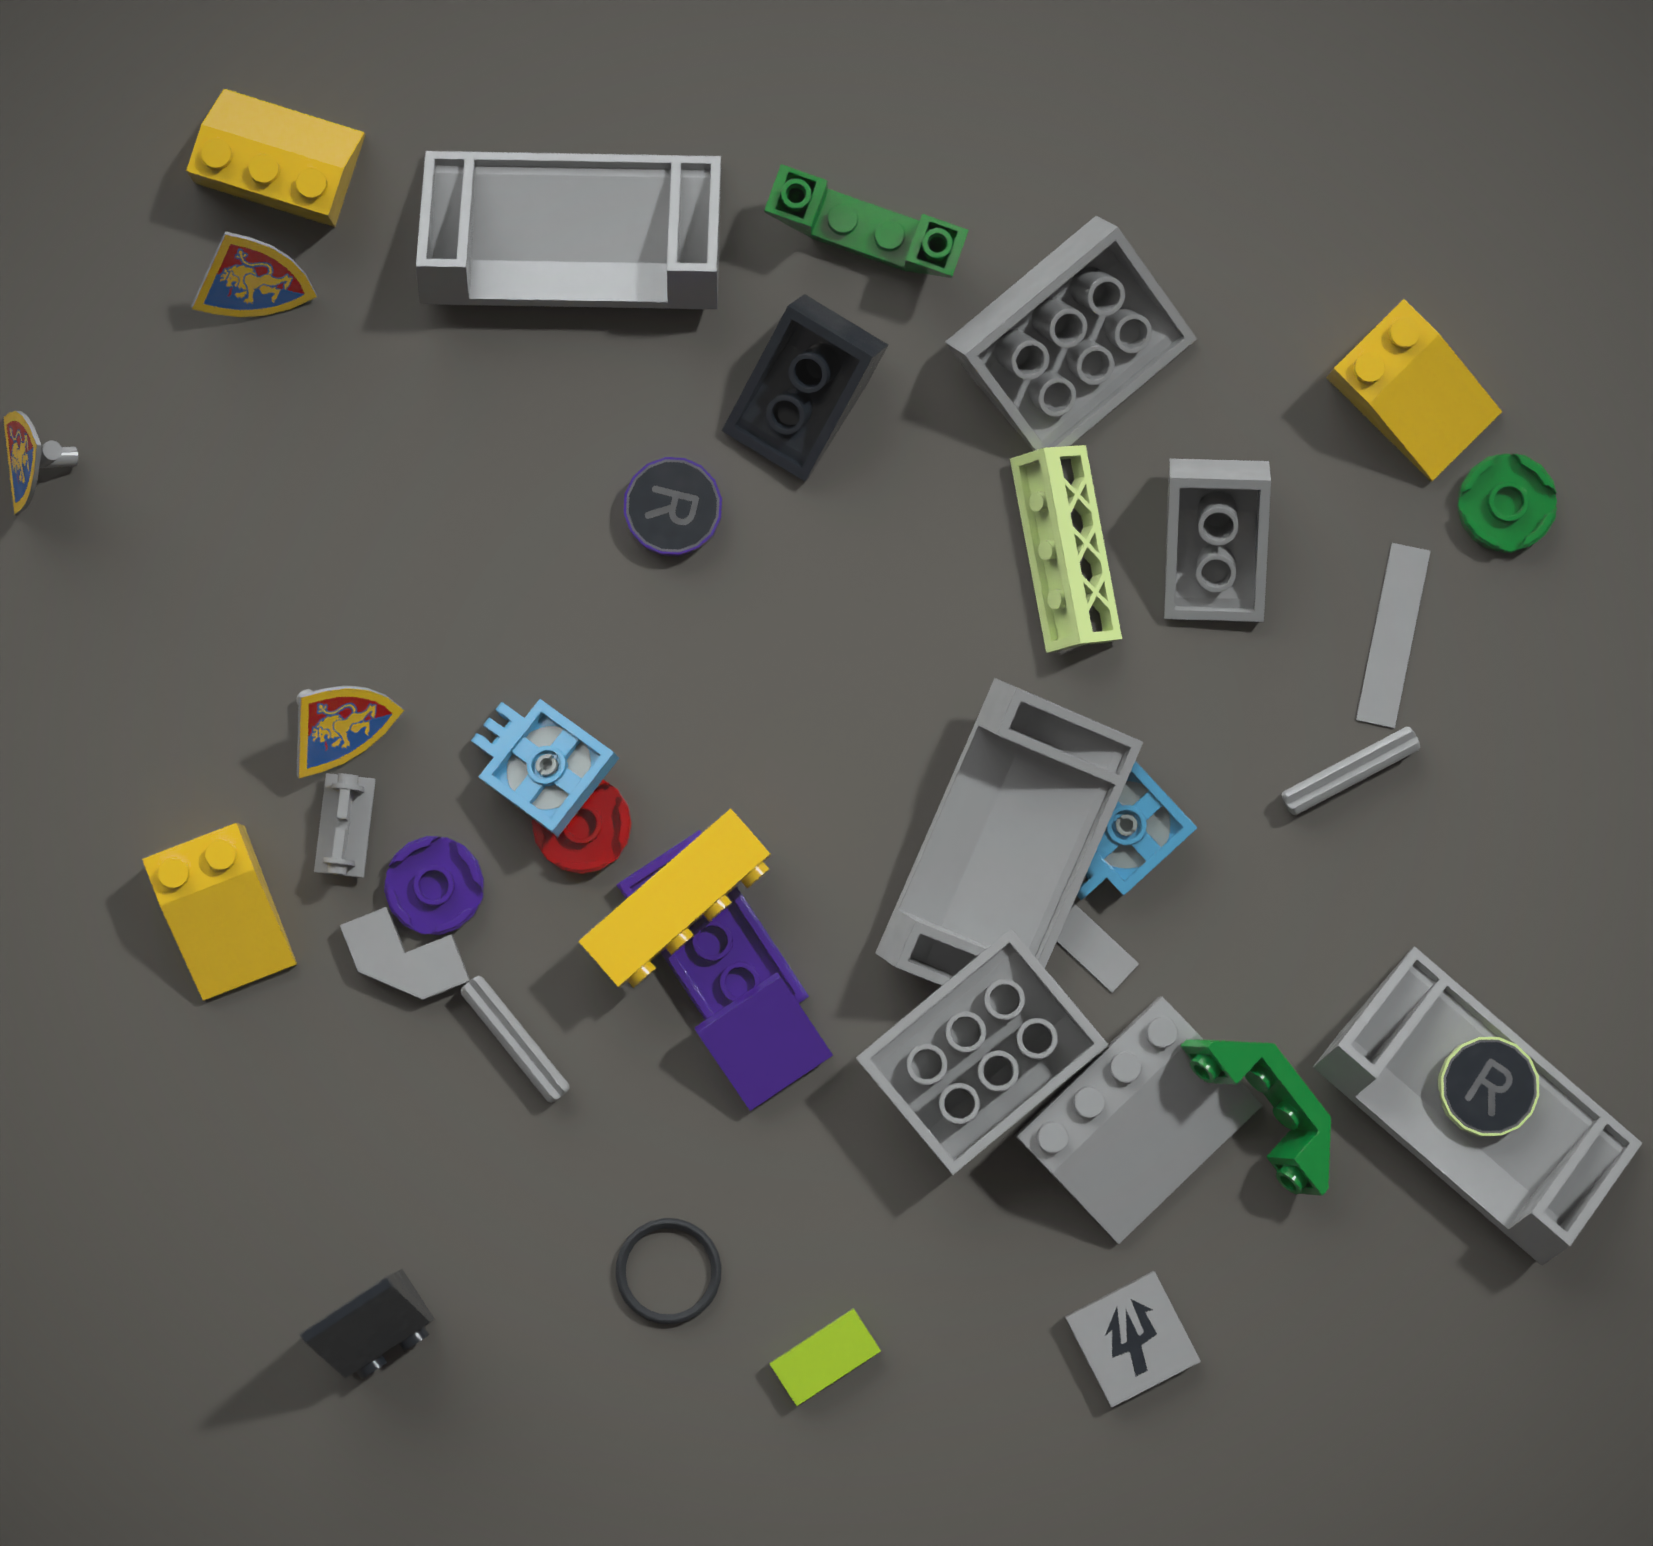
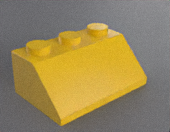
[186,89,365,227]

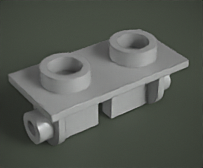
[314,773,376,878]

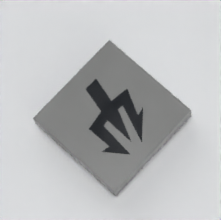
[1065,1271,1201,1408]

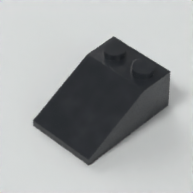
[722,294,888,482]
[300,1269,434,1379]

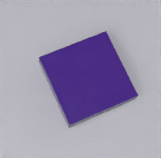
[694,972,833,1111]

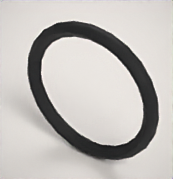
[616,1218,721,1325]

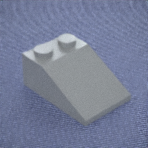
[1164,458,1271,622]

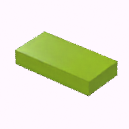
[769,1308,881,1406]

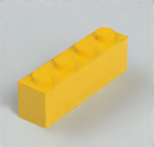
[579,808,771,988]

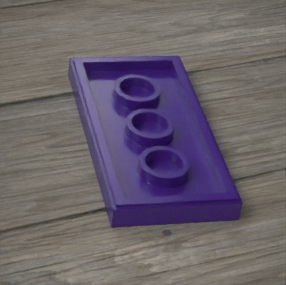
[616,830,809,1020]

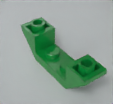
[764,164,969,278]
[1180,1039,1331,1196]

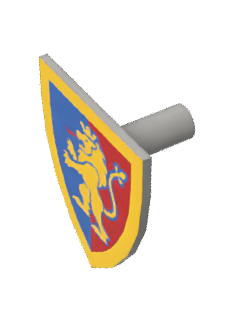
[191,232,317,317]
[3,411,78,515]
[296,686,404,778]

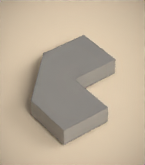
[340,907,470,1000]

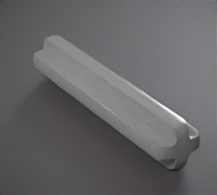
[1282,727,1420,815]
[460,976,570,1103]

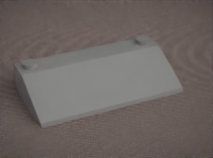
[416,151,721,309]
[875,678,1143,985]
[1313,946,1642,1265]

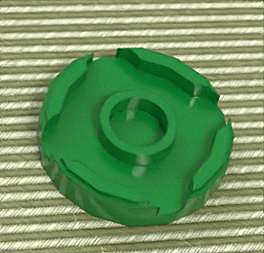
[1457,454,1557,553]

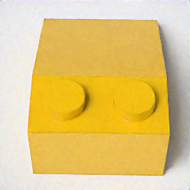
[1327,299,1502,482]
[142,823,297,1001]

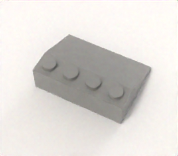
[945,216,1197,451]
[856,929,1108,1175]
[1014,996,1263,1244]

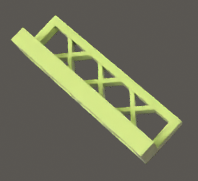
[1010,445,1122,653]

